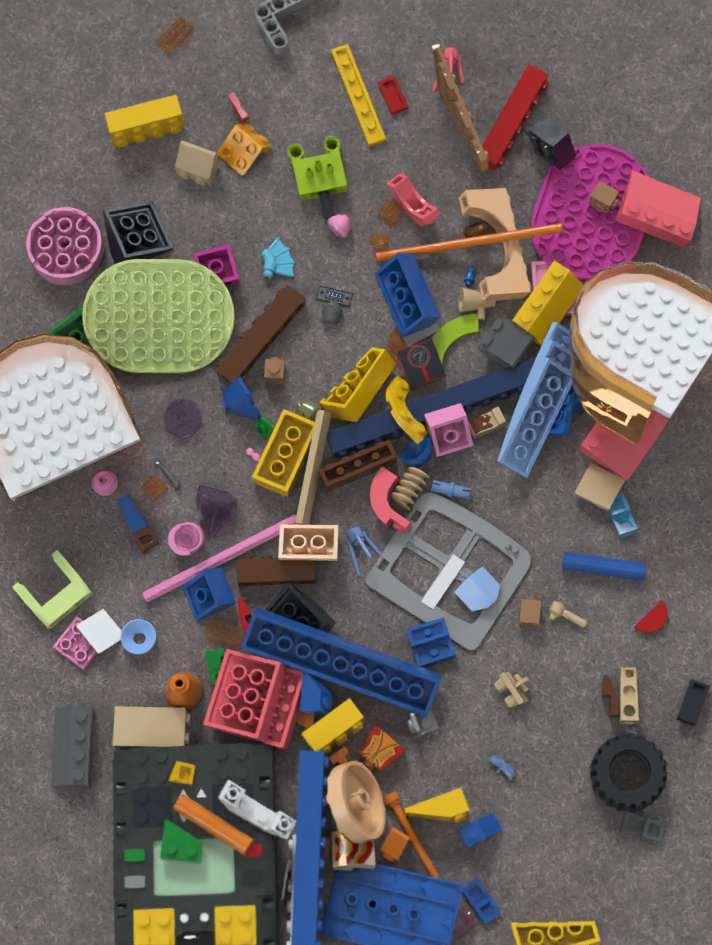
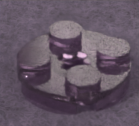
[163,399,202,437]

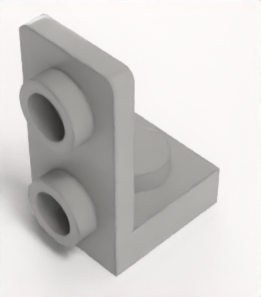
[407,710,439,738]

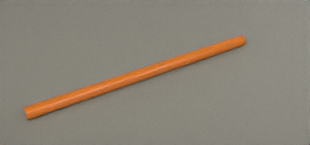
[376,223,563,262]

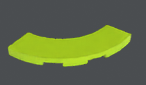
[432,314,479,363]

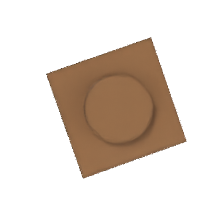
[519,597,541,627]

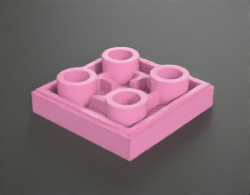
[53,616,98,670]

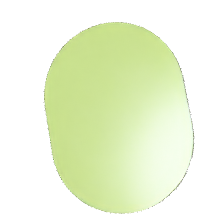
[82,259,235,373]

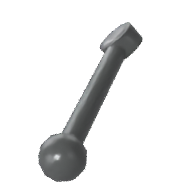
[154,457,181,489]

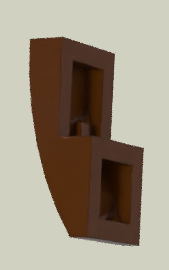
[602,675,618,718]

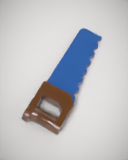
[118,495,159,554]

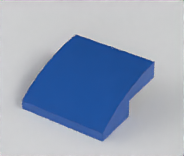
[407,617,456,668]

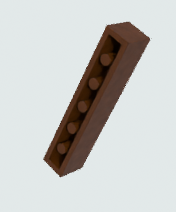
[216,284,306,385]

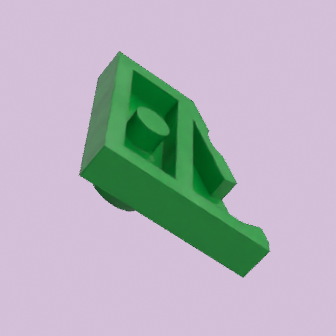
[160,820,203,864]

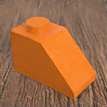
[380,827,410,862]

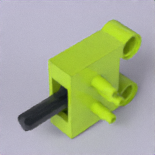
[288,136,348,219]

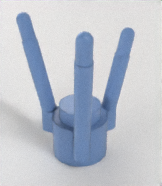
[346,526,382,577]

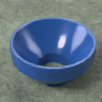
[401,435,433,466]

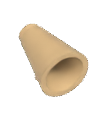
[458,287,496,320]

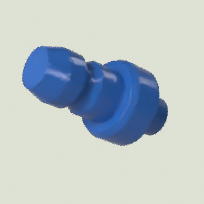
[463,266,475,287]

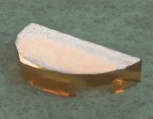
[387,329,409,361]

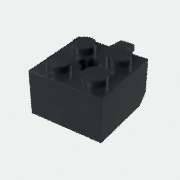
[525,117,576,170]

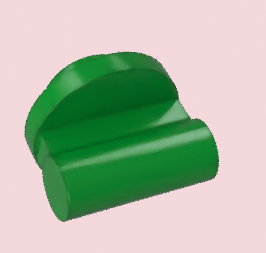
[255,416,275,437]

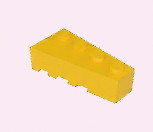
[319,347,396,422]
[511,921,600,945]

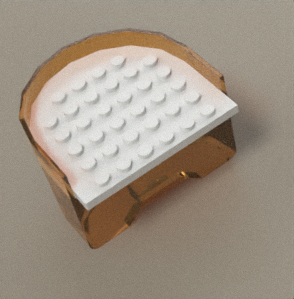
[569,261,712,445]
[0,334,143,501]

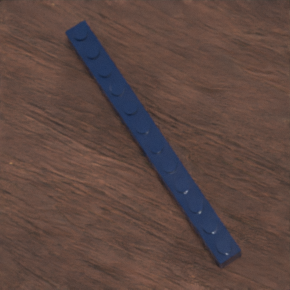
[327,357,536,458]

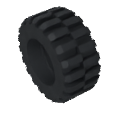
[590,733,668,812]

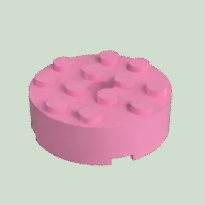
[26,207,104,285]

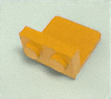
[217,123,272,175]

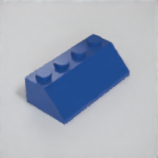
[375,253,441,337]

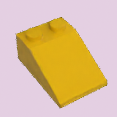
[404,788,470,823]

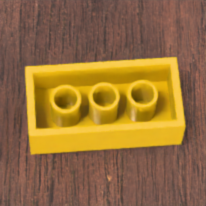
[105,94,185,147]
[252,409,315,497]

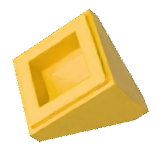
[169,761,196,785]

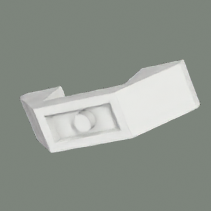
[218,780,297,839]

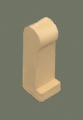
[619,667,639,725]

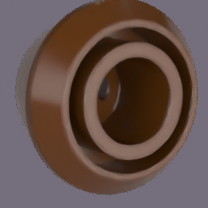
[463,222,487,238]

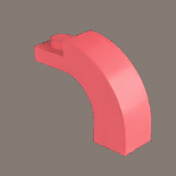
[386,173,441,227]
[370,467,413,533]

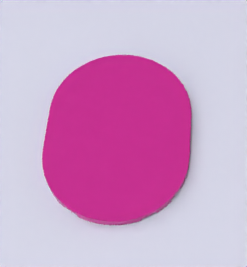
[531,144,649,282]

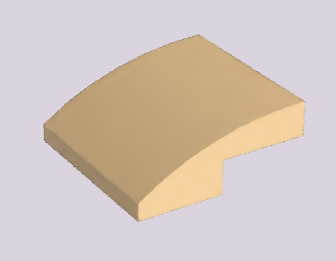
[574,463,626,511]

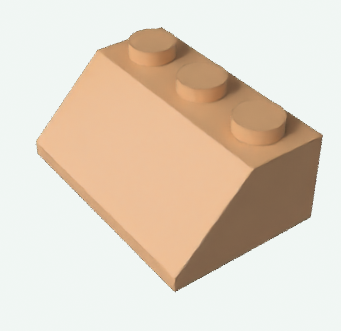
[278,525,339,561]

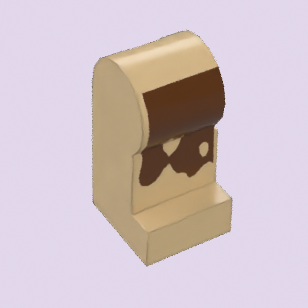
[468,406,506,438]

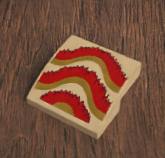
[331,830,376,871]

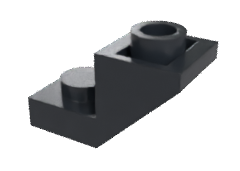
[676,679,710,727]

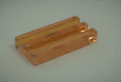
[156,16,194,54]

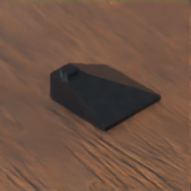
[103,201,173,264]
[265,583,336,633]

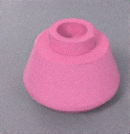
[327,214,351,238]
[92,470,118,496]

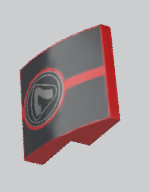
[397,338,446,390]

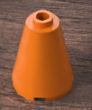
[164,671,203,710]

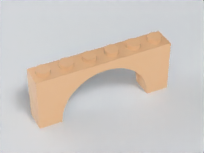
[459,188,531,302]

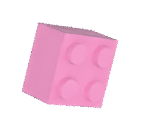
[424,403,473,457]

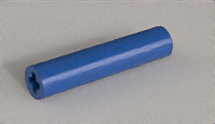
[562,552,646,581]

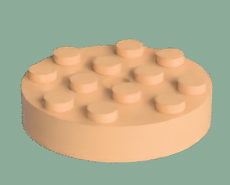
[326,761,386,843]

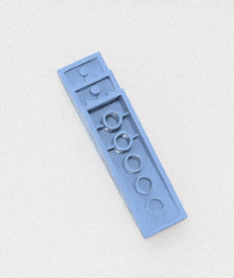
[497,322,580,478]

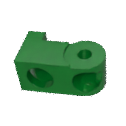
[205,648,226,686]

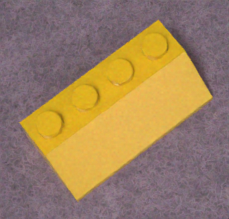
[512,261,585,346]

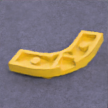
[386,375,427,444]

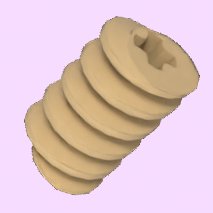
[391,467,430,511]

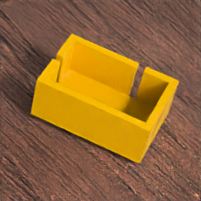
[302,698,365,756]

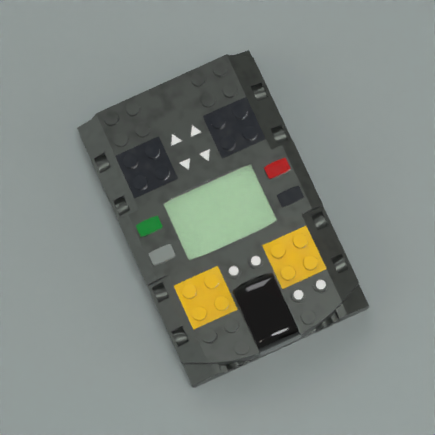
[113,743,279,945]

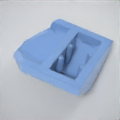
[454,566,500,612]

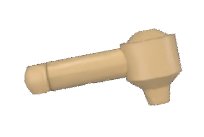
[549,601,588,628]

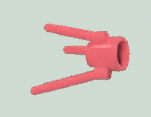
[433,47,464,91]

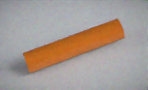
[173,794,254,855]

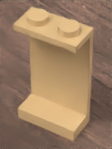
[113,706,191,748]

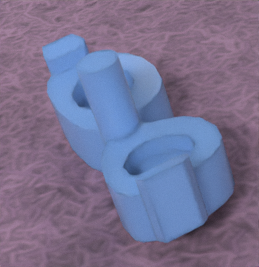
[488,756,514,781]

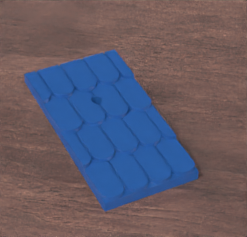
[321,864,464,945]

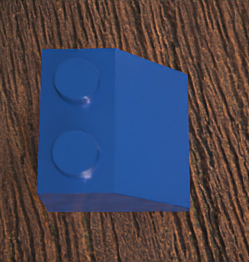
[182,567,236,621]

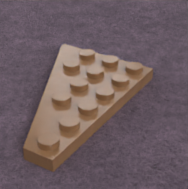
[432,44,490,172]

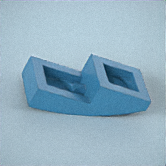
[609,494,638,538]

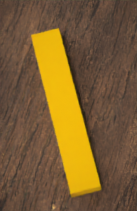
[331,44,386,147]

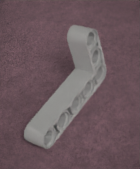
[255,0,317,56]

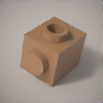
[589,181,619,214]
[264,357,285,384]

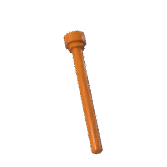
[383,791,439,878]

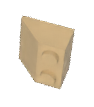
[175,140,219,186]

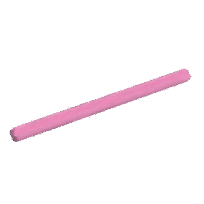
[142,515,299,602]

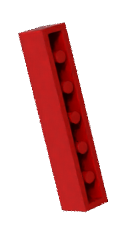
[482,64,549,171]

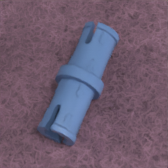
[431,480,472,500]

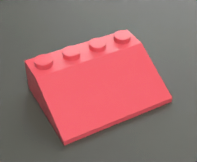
[615,170,701,248]
[579,392,669,482]

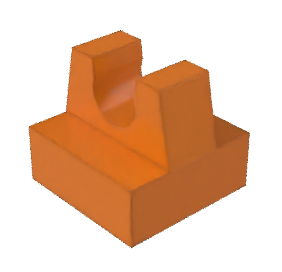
[328,746,349,765]

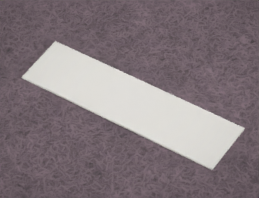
[421,554,465,609]

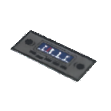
[316,286,353,307]

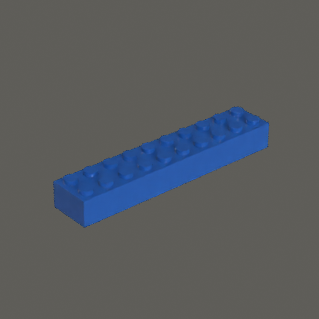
[241,607,441,716]
[291,750,329,945]

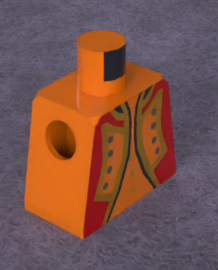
[359,725,405,773]

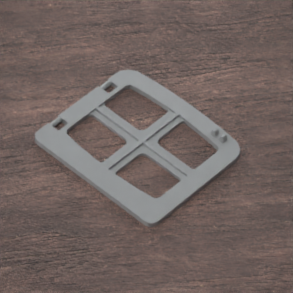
[366,493,531,651]

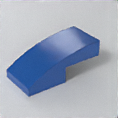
[462,878,502,924]

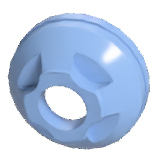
[121,619,156,655]

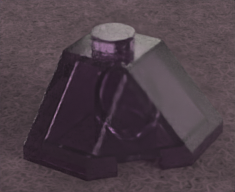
[195,485,238,536]

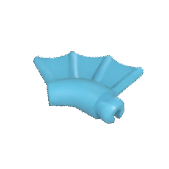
[260,237,295,279]

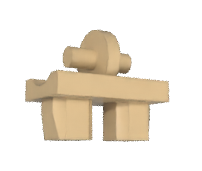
[494,672,529,708]

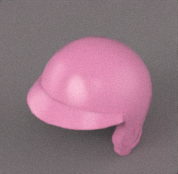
[168,522,205,555]

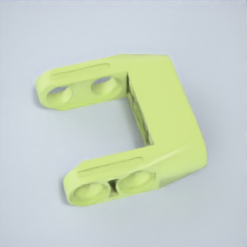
[12,550,92,629]

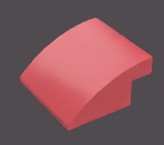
[203,649,303,751]

